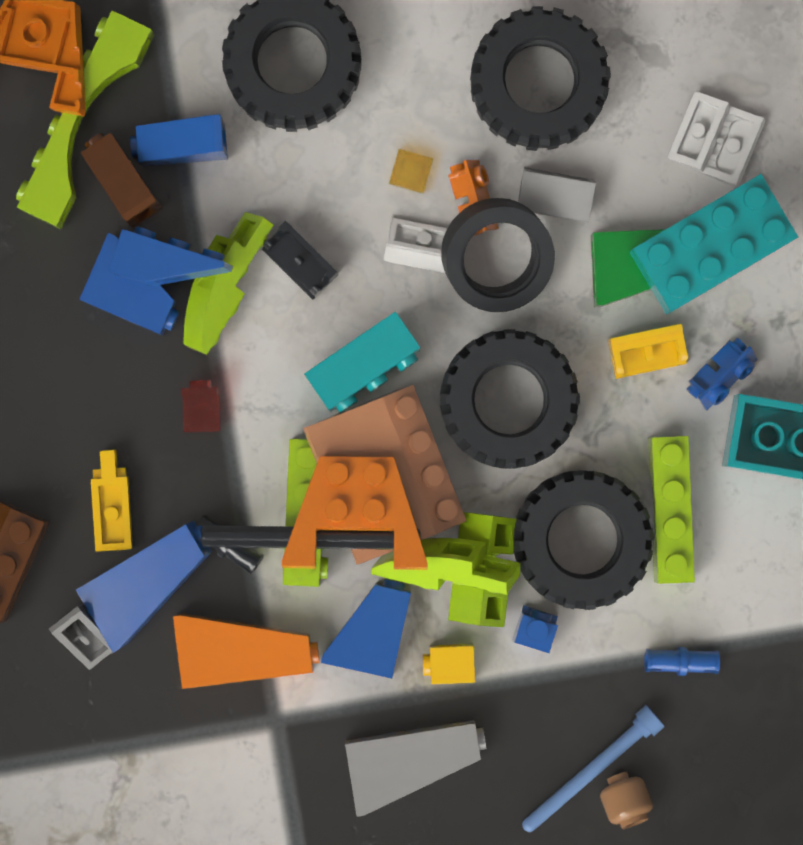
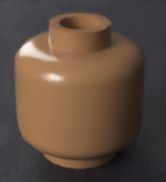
[600,772,653,829]

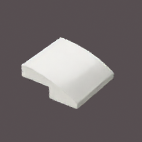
[667,91,766,187]

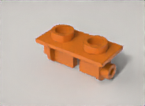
[448,160,499,236]

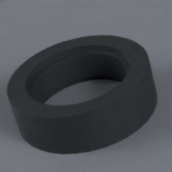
[441,198,555,312]

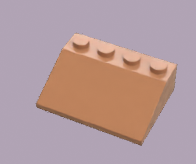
[303,385,466,565]

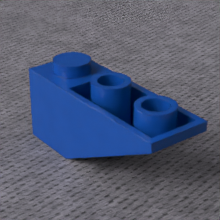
[108,226,233,286]

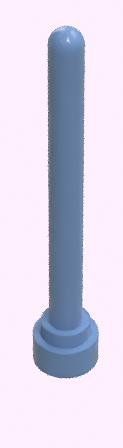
[522,705,665,832]

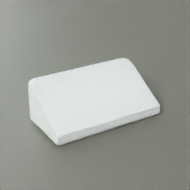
[384,217,447,273]

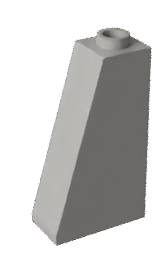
[345,720,487,817]

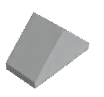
[49,603,112,670]

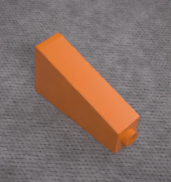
[173,613,320,689]

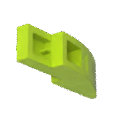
[184,212,273,355]
[371,538,520,595]

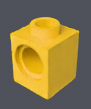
[423,643,475,684]

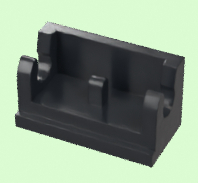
[262,220,338,300]

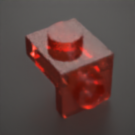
[181,380,221,433]

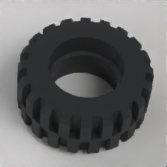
[222,0,362,132]
[470,6,611,151]
[440,329,580,469]
[513,470,654,610]

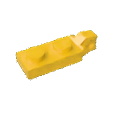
[91,449,133,551]

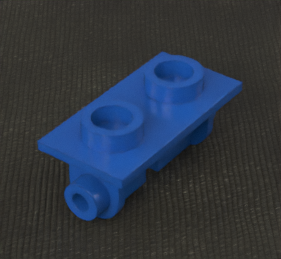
[686,338,758,411]

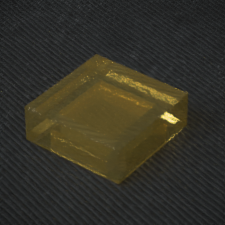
[389,149,433,194]

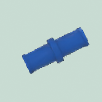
[644,647,720,676]

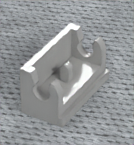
[518,167,596,223]

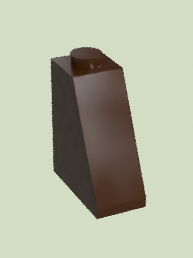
[81,132,163,228]

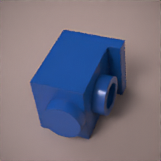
[512,605,558,653]

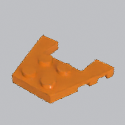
[0,0,86,116]
[281,456,428,570]

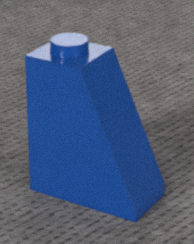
[130,114,228,166]
[79,233,180,336]
[321,579,411,679]

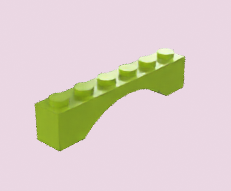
[16,11,154,229]

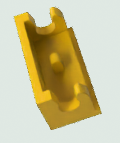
[607,324,688,379]

